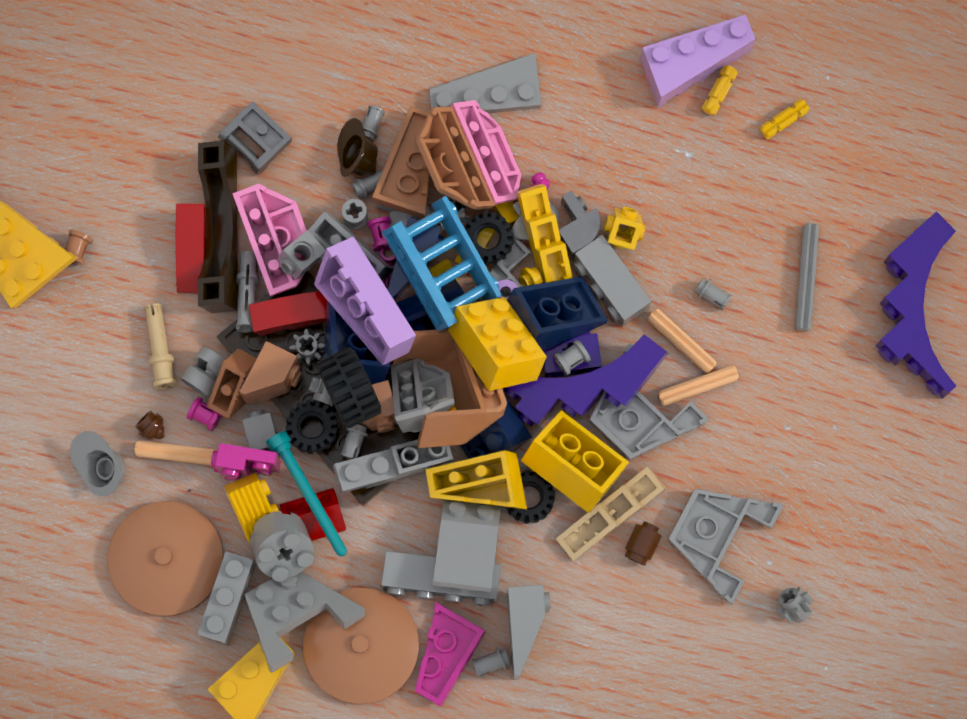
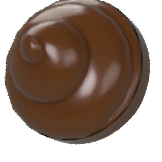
[135,410,164,439]

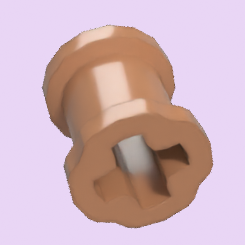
[65,230,93,265]

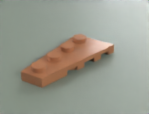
[372,106,430,219]

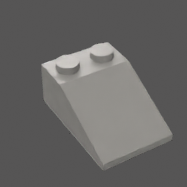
[433,500,501,592]
[507,585,550,680]

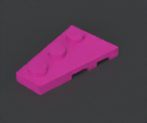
[415,602,486,707]

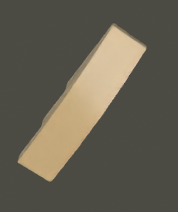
[556,466,666,561]

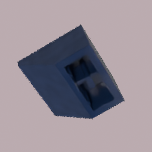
[460,393,532,459]

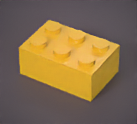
[448,297,547,391]
[521,410,629,513]

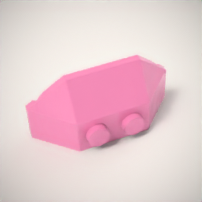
[450,100,521,205]
[232,184,307,297]

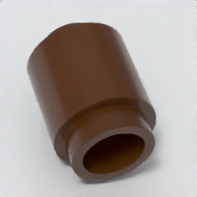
[624,521,662,566]

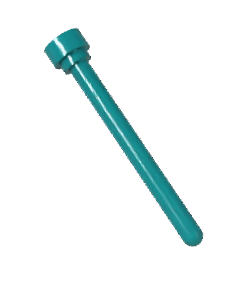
[266,430,347,557]

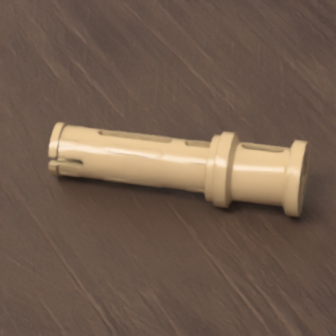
[144,303,178,390]

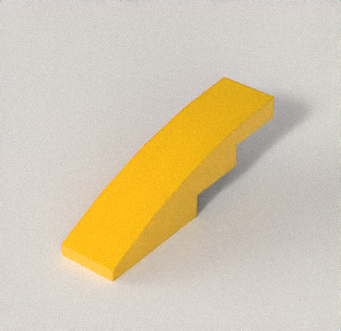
[516,184,573,283]

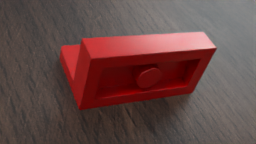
[279,488,346,541]

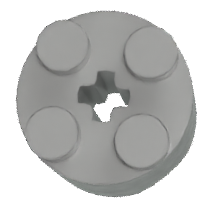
[250,511,314,582]

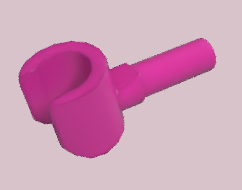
[380,247,396,288]

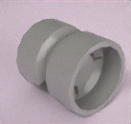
[180,346,225,399]

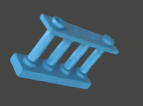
[382,196,502,331]

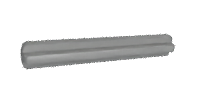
[795,223,819,332]

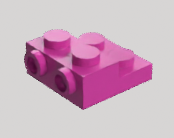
[211,443,281,482]

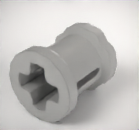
[342,199,368,230]
[553,339,591,375]

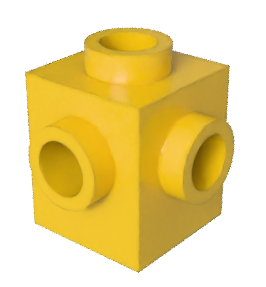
[603,207,646,250]

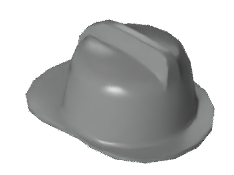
[70,431,126,496]

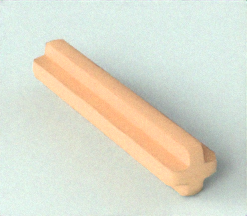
[648,309,717,374]
[658,365,739,406]
[134,441,215,465]

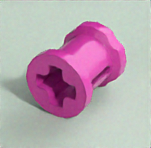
[367,216,392,251]
[187,396,223,432]

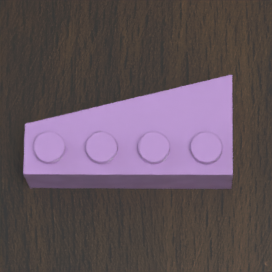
[640,15,755,108]
[314,236,416,365]

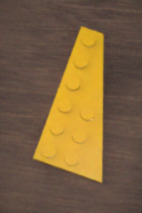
[0,201,78,308]

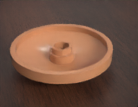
[108,501,224,617]
[303,587,419,705]

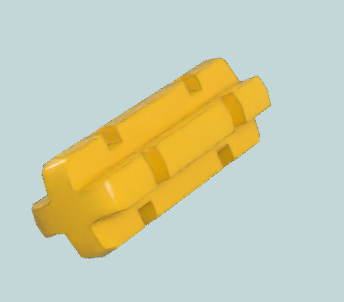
[702,65,738,116]
[760,99,809,139]

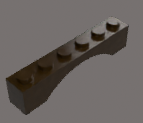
[198,140,238,313]

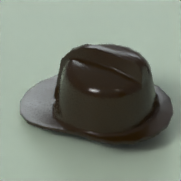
[337,118,378,177]

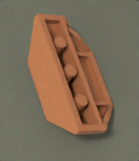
[416,106,496,209]

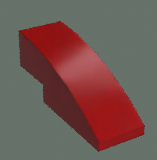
[175,204,207,293]
[249,291,327,336]

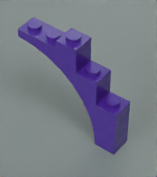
[876,211,956,399]
[503,334,669,426]

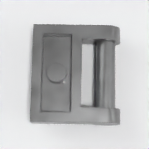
[218,101,292,175]

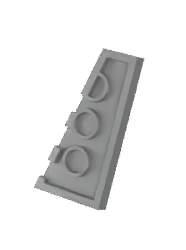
[429,53,541,113]

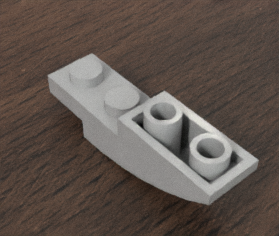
[333,440,453,493]

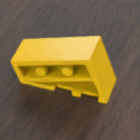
[425,450,527,509]
[208,637,296,719]

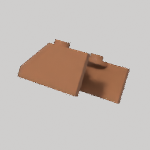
[391,329,507,448]

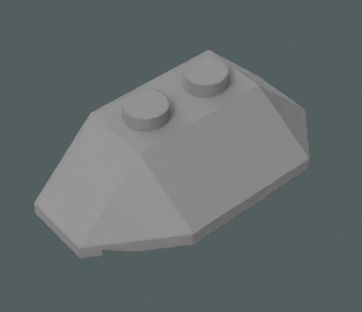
[391,358,455,433]

